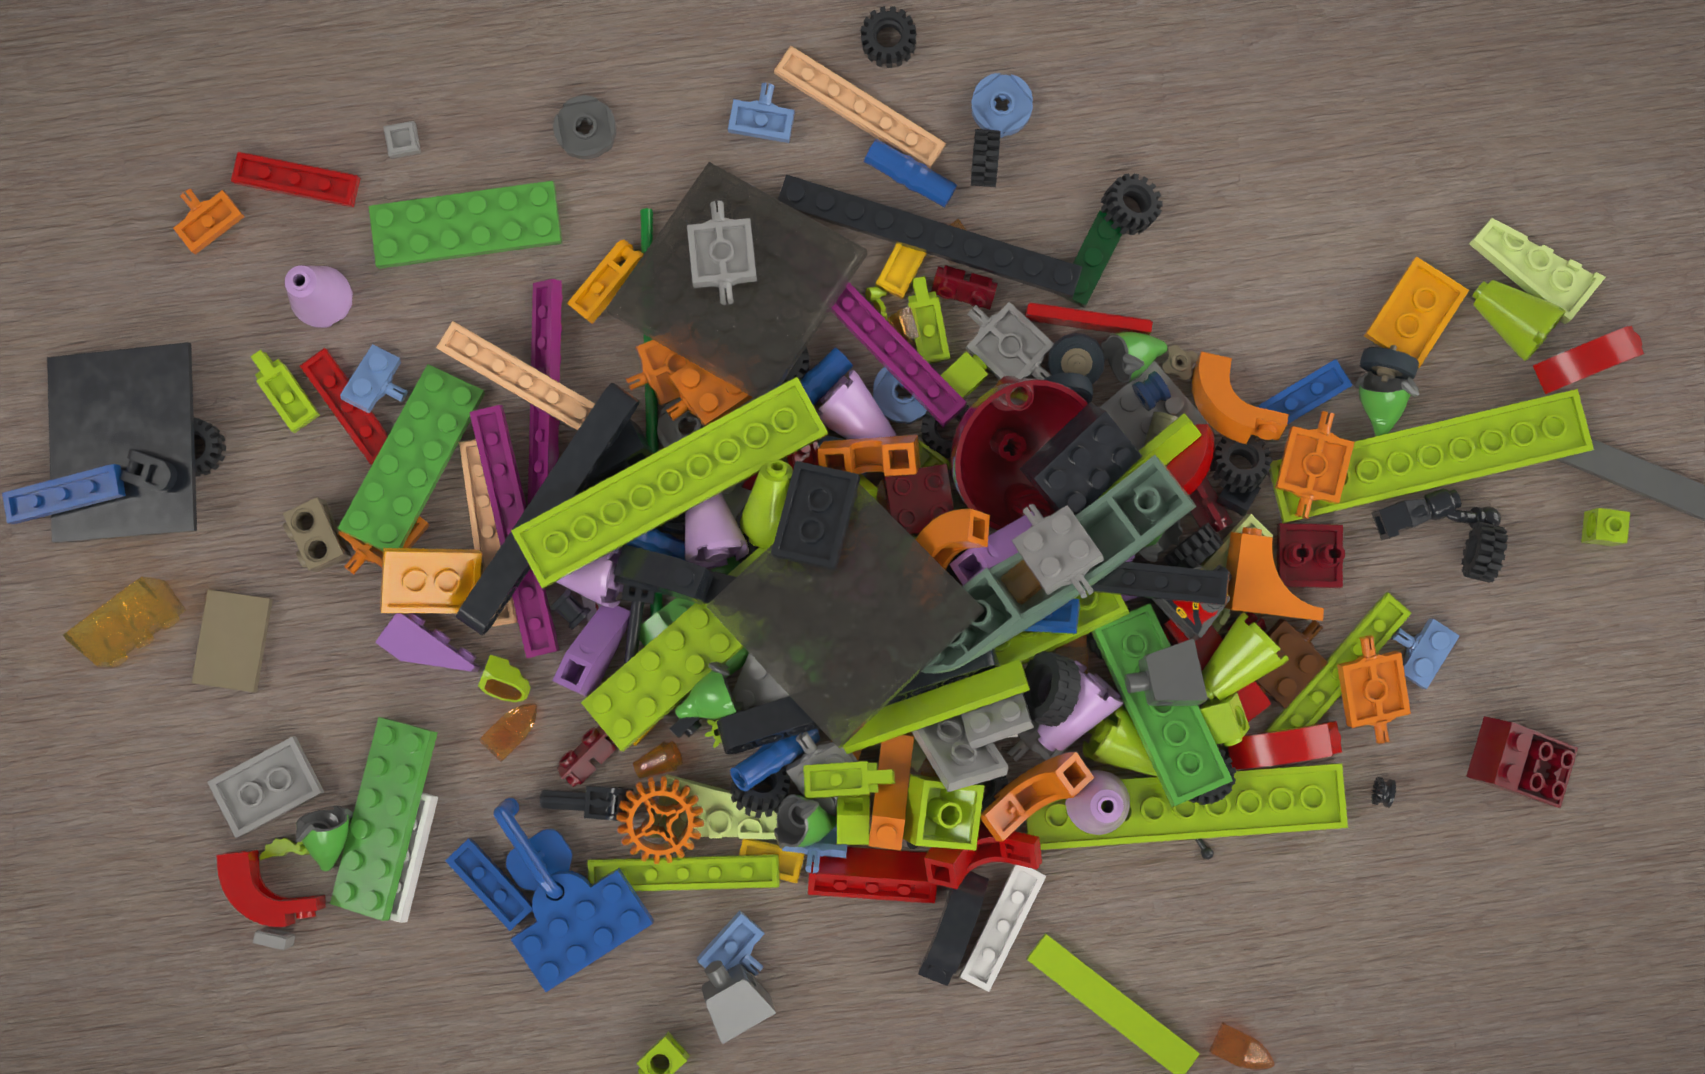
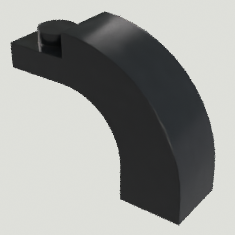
[918,871,989,986]

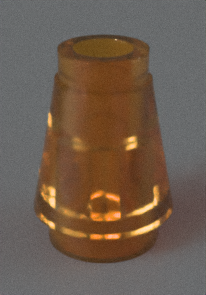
[633,741,683,779]

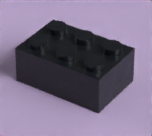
[1019,402,1142,516]

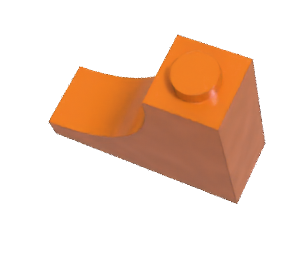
[1224,527,1324,621]
[868,732,914,851]

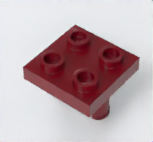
[883,464,954,537]
[1277,523,1346,589]

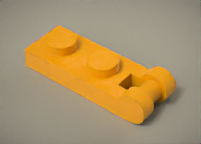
[567,239,648,324]

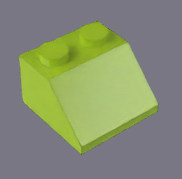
[903,774,984,850]

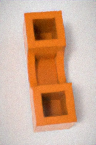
[818,435,921,476]

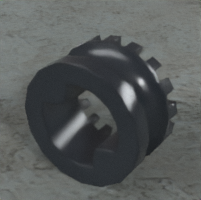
[1371,777,1396,808]

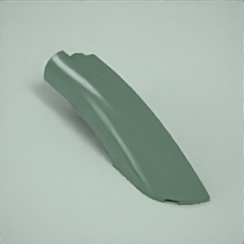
[886,455,1196,674]

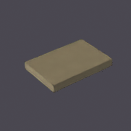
[191,590,273,692]

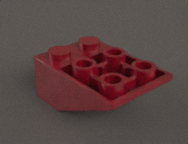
[1466,716,1578,809]

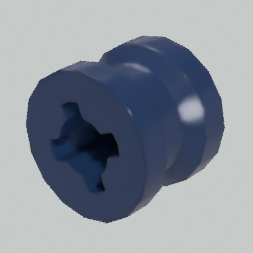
[1132,371,1171,411]

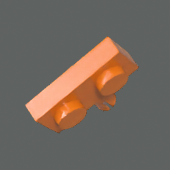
[173,189,245,255]

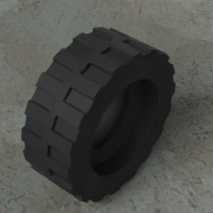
[1023,651,1081,727]

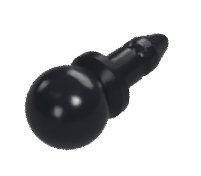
[1446,506,1501,528]

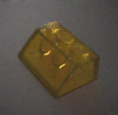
[63,576,186,668]

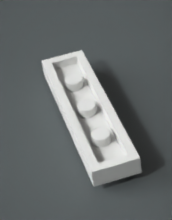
[390,792,438,923]
[960,865,1046,992]

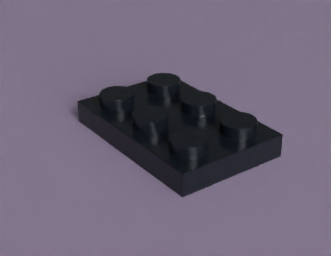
[771,461,860,571]

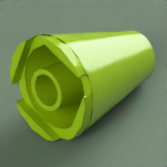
[1472,280,1566,361]
[740,460,793,549]
[1202,612,1289,701]
[1083,705,1158,777]

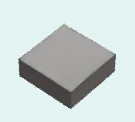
[383,121,421,159]
[253,927,296,950]

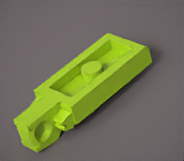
[908,276,950,364]
[250,349,320,433]
[803,761,895,799]

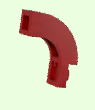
[1533,325,1644,394]
[1167,424,1214,495]
[1228,721,1342,770]
[924,821,1042,889]
[216,850,326,927]

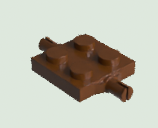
[1255,618,1328,709]

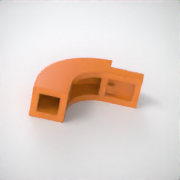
[1192,351,1289,444]
[903,509,990,613]
[980,752,1094,841]

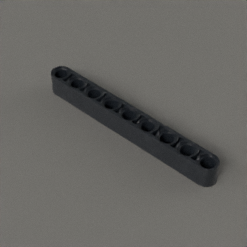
[456,383,640,636]
[717,649,1000,755]

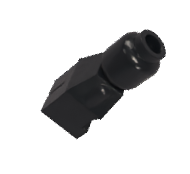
[1371,488,1462,541]

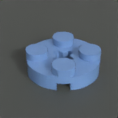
[971,73,1033,138]
[873,367,927,424]

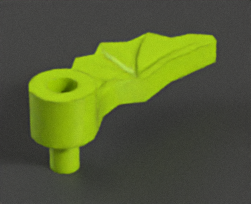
[865,287,887,320]
[259,838,310,860]

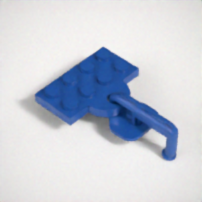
[493,798,654,992]

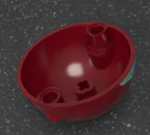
[951,376,1088,530]

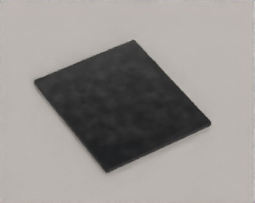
[47,342,197,543]

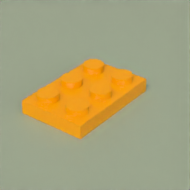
[1363,256,1469,368]
[380,548,482,614]

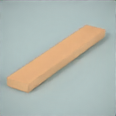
[774,45,946,169]
[436,321,595,431]
[459,439,518,627]

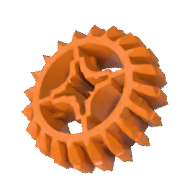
[616,776,704,864]

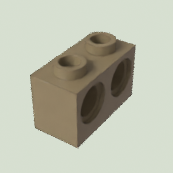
[283,497,352,573]

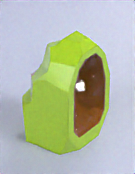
[478,654,531,702]

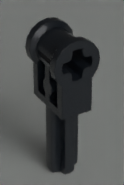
[539,785,634,821]

